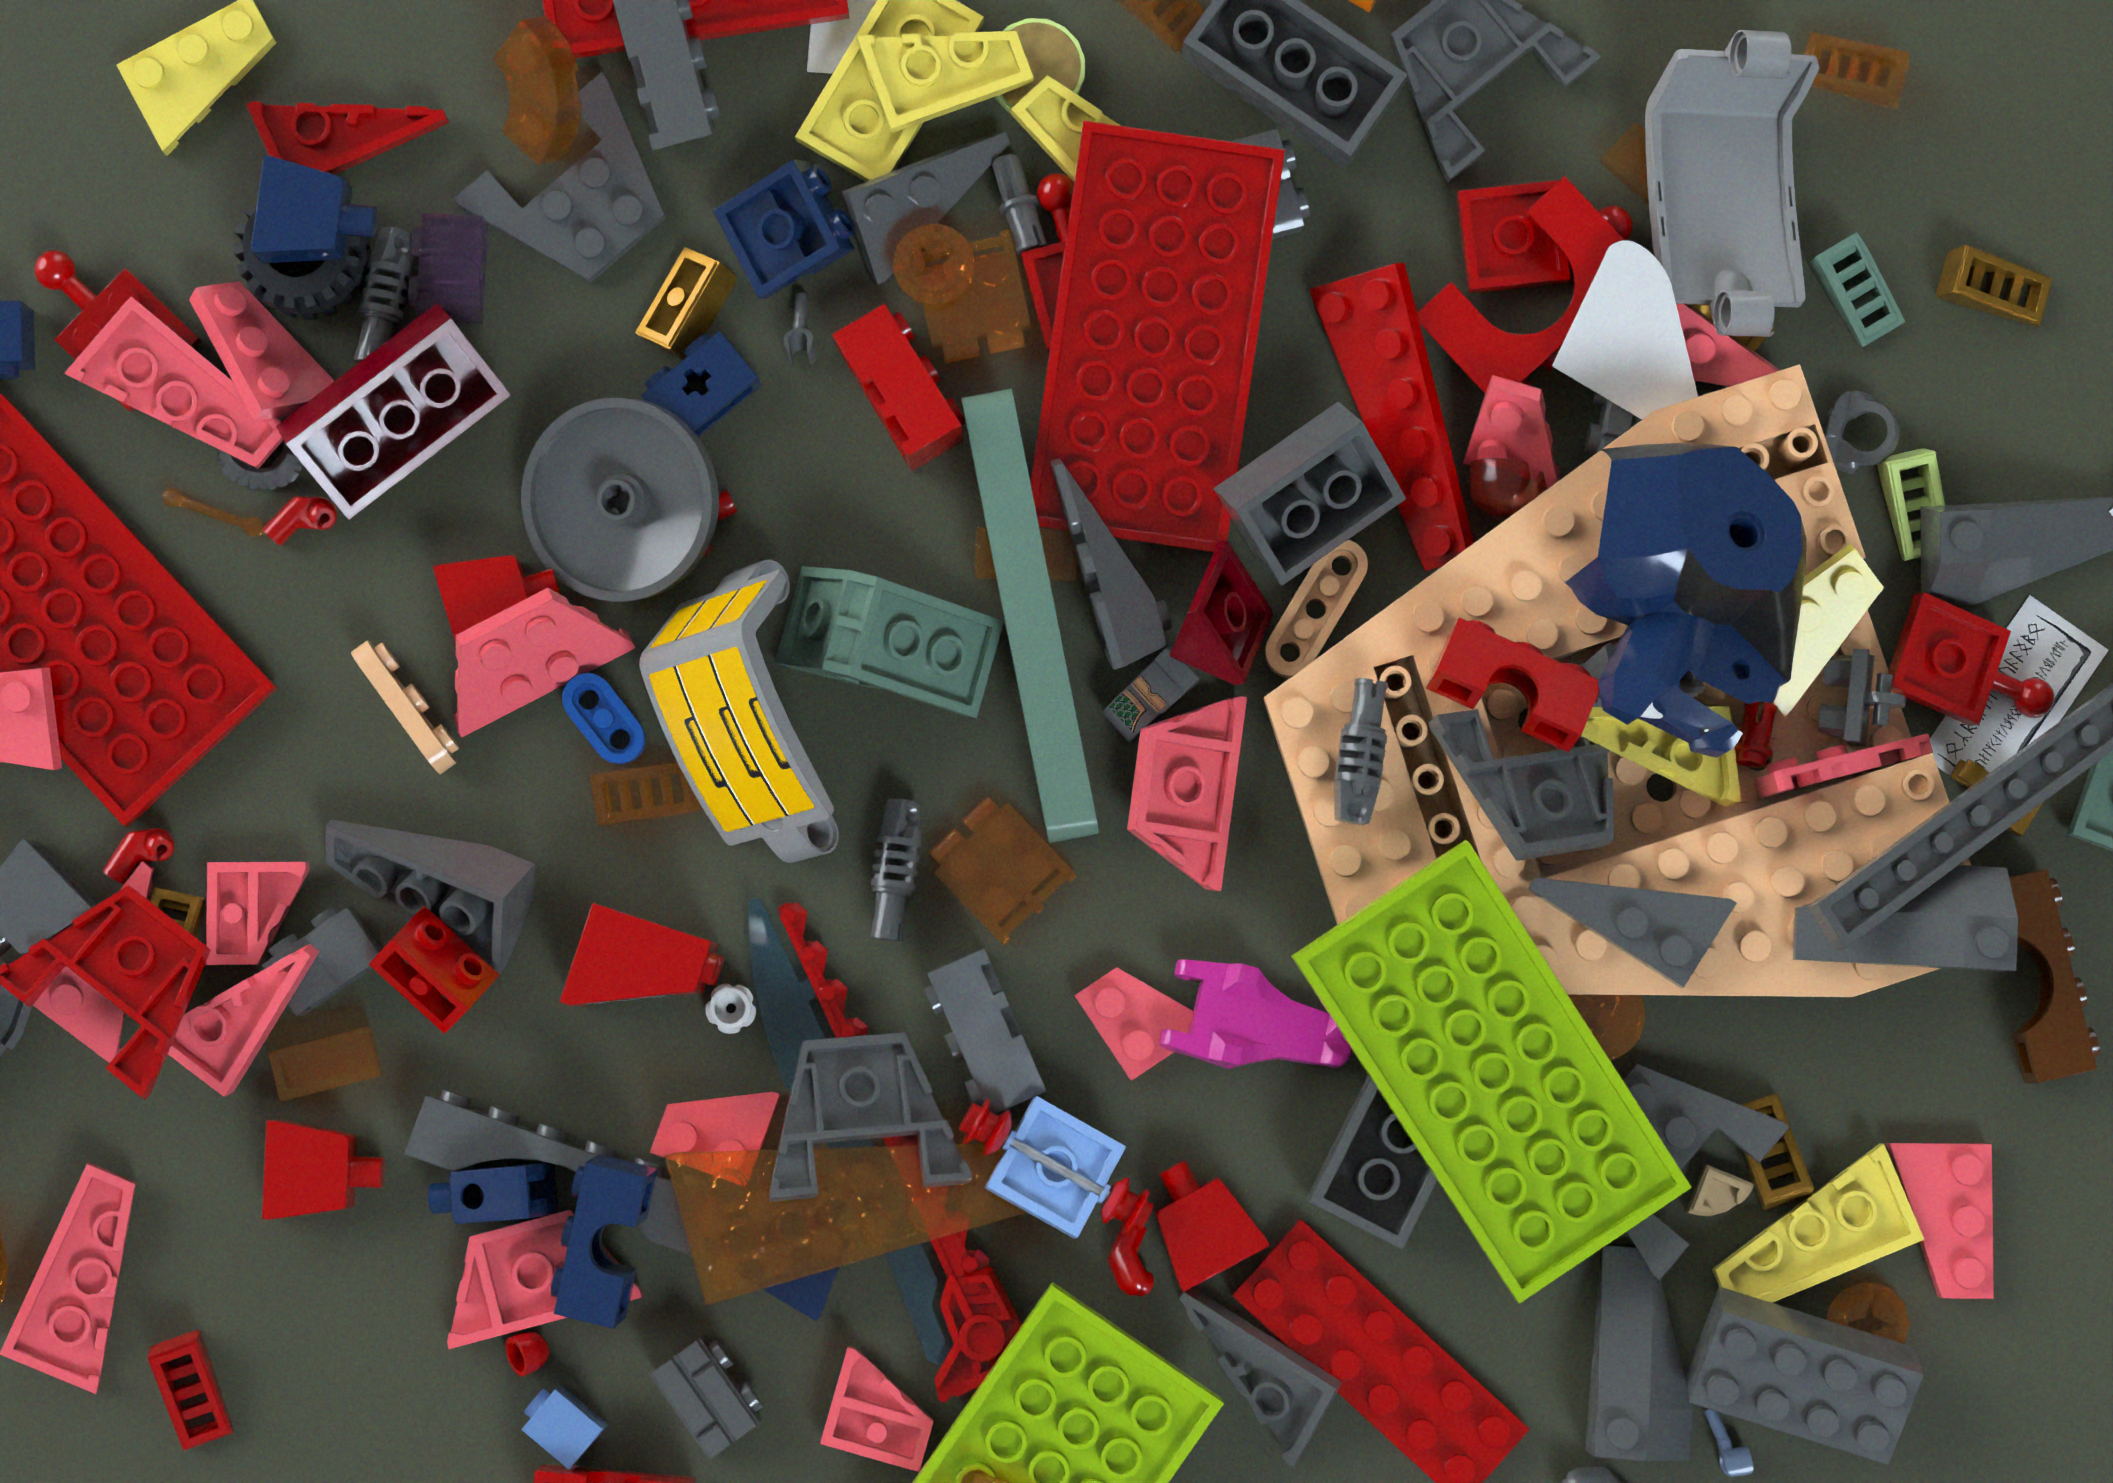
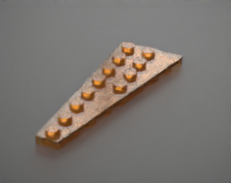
[664,1143,1027,1306]

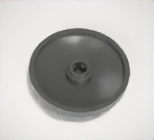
[521,398,719,602]

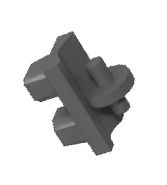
[1818,648,1906,747]

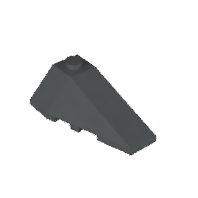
[1920,497,2113,606]
[326,820,535,974]
[1793,865,2018,972]
[1585,1245,1693,1461]

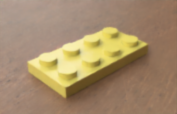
[795,0,984,182]

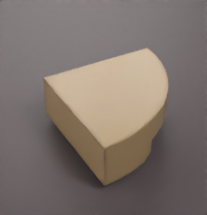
[1685,1164,1755,1216]

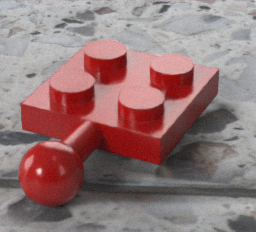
[1021,173,1074,352]
[1456,180,1633,294]
[34,250,202,412]
[1887,592,2055,726]

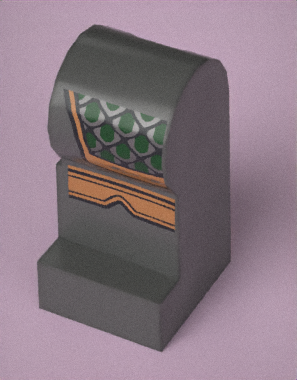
[1102,645,1199,743]

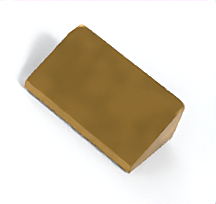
[635,247,737,360]

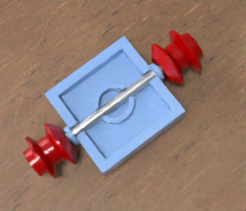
[958,1096,1154,1239]

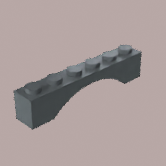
[405,1089,722,1258]

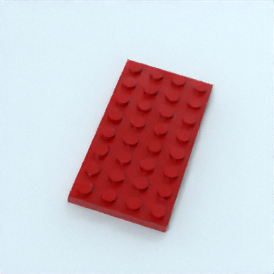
[1031,120,1285,552]
[0,393,278,827]

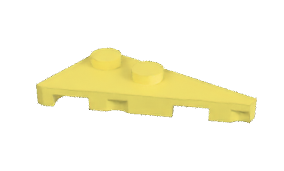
[1581,706,1741,807]

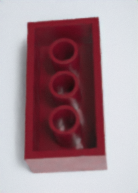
[276,303,511,520]

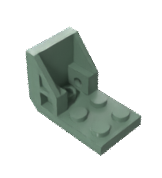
[774,566,1004,718]

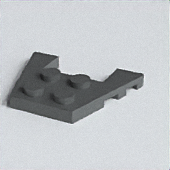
[1390,0,1601,183]
[453,72,666,284]
[1428,709,1614,861]
[768,1032,972,1202]
[1623,1064,1789,1281]

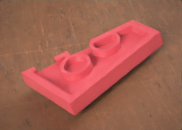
[189,281,334,422]
[1885,1143,1994,1299]

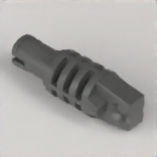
[353,227,415,363]
[1334,678,1388,825]
[870,798,922,942]

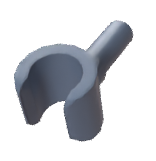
[1704,1409,1753,1477]

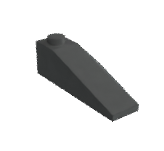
[1049,459,1172,670]

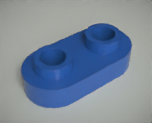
[562,673,646,765]

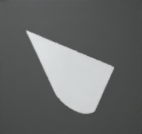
[1552,240,1698,420]

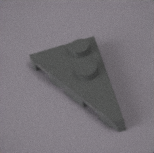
[842,130,1010,285]
[1527,878,1737,988]
[1179,1287,1343,1467]

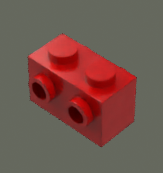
[368,906,500,1034]

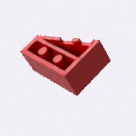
[832,304,966,472]

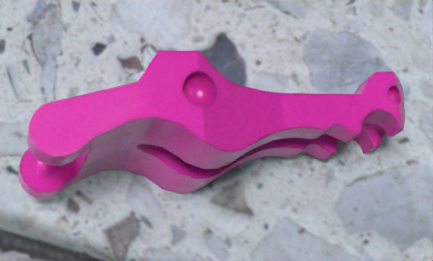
[1159,959,1351,1069]

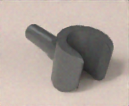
[783,293,817,365]

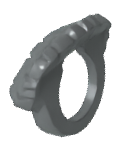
[1823,390,1900,475]
[218,418,302,490]

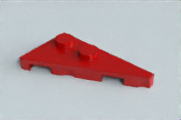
[246,101,449,175]

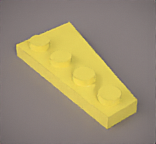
[1009,75,1126,182]
[1712,1143,1925,1303]

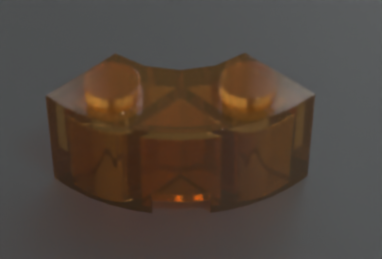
[493,16,582,165]

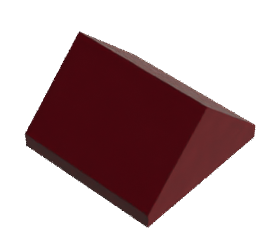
[1169,540,1274,685]

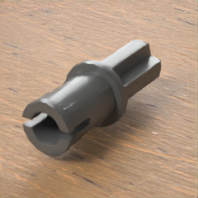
[992,154,1048,256]

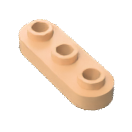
[1264,540,1368,678]
[351,640,459,775]

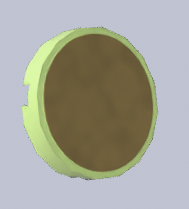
[994,18,1085,112]

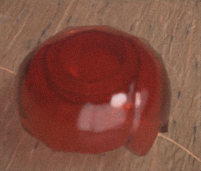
[1469,458,1547,519]

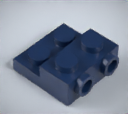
[713,159,855,299]

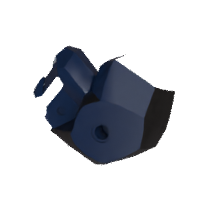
[1565,442,1807,758]

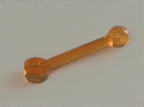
[162,488,264,537]

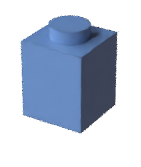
[521,1384,608,1470]

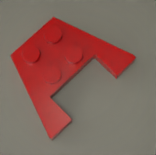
[0,885,211,1100]

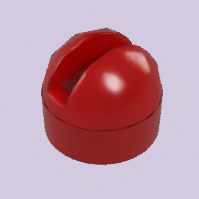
[505,1331,550,1377]

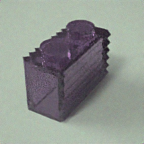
[408,213,489,324]

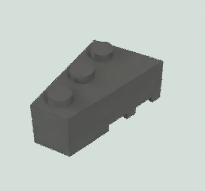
[613,0,721,151]
[924,948,1046,1114]

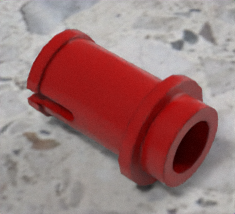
[1734,701,1778,768]

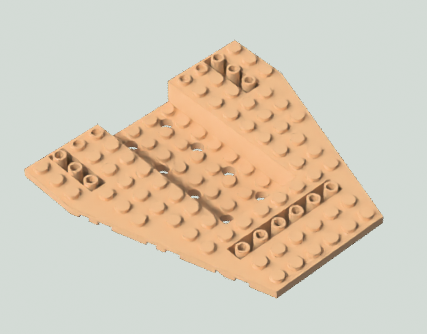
[1263,364,1971,997]

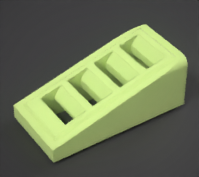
[1877,448,1945,561]

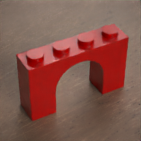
[1417,176,1624,394]

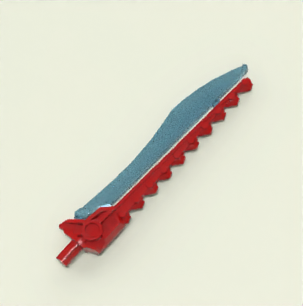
[748,898,1022,1403]

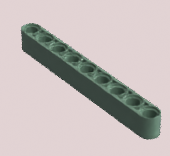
[961,388,1099,844]

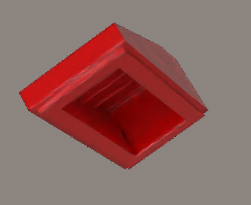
[147,1330,233,1451]

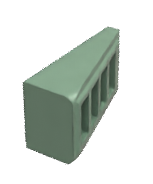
[1808,232,1905,348]

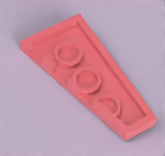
[64,296,283,469]
[0,667,62,770]
[0,1162,137,1394]

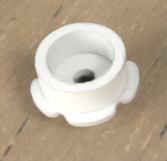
[706,984,756,1034]

